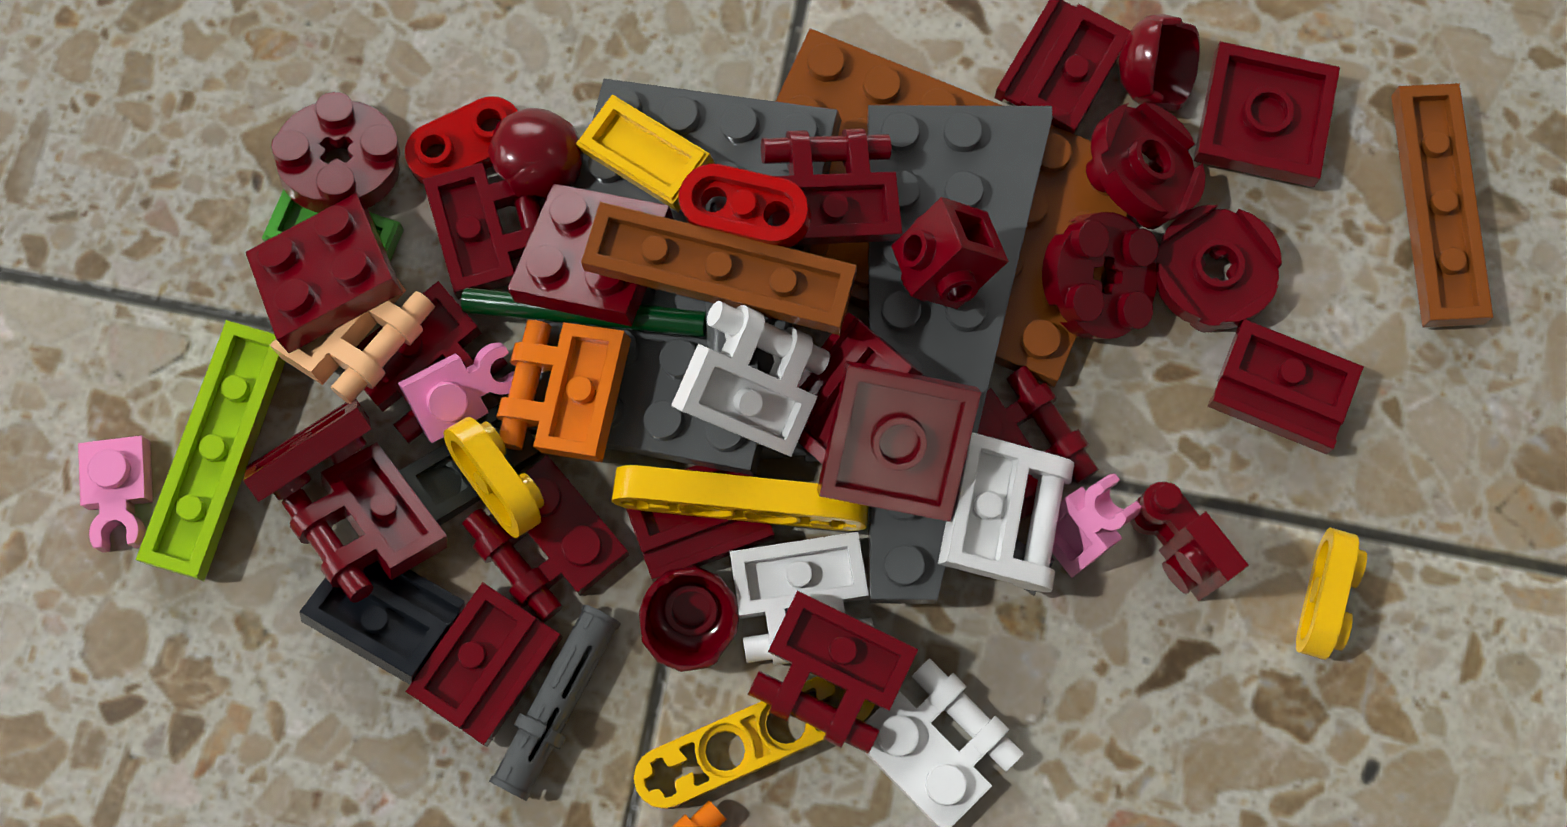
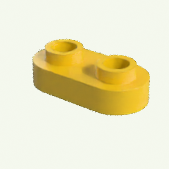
[444,417,544,538]
[1296,527,1367,660]

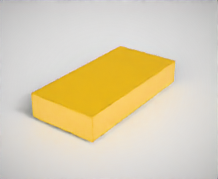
[576,94,715,213]

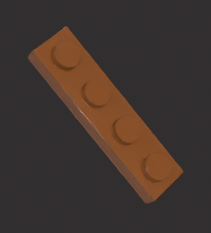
[1391,83,1493,328]
[581,202,857,335]

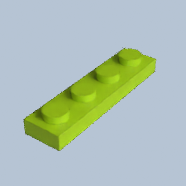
[136,320,286,582]

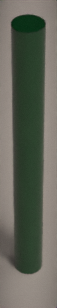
[461,288,707,337]

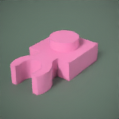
[398,342,514,443]
[78,436,153,552]
[1052,474,1142,578]

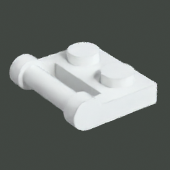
[938,432,1074,592]

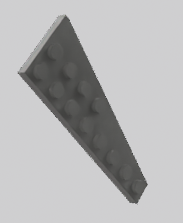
[867,105,1052,604]

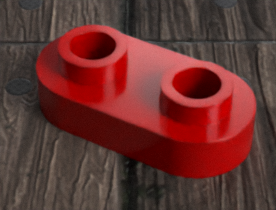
[405,96,518,185]
[679,164,811,248]

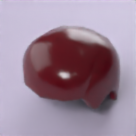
[1119,14,1200,111]
[488,108,584,201]
[639,565,739,672]

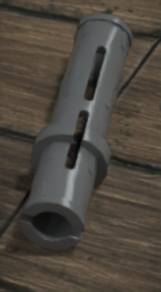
[489,605,621,801]

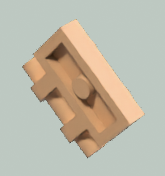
[270,278,435,404]

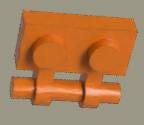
[497,320,631,463]

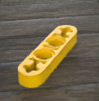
[612,465,869,531]
[634,677,874,809]

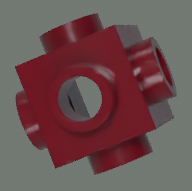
[891,197,1009,309]

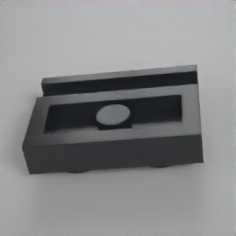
[299,538,465,685]

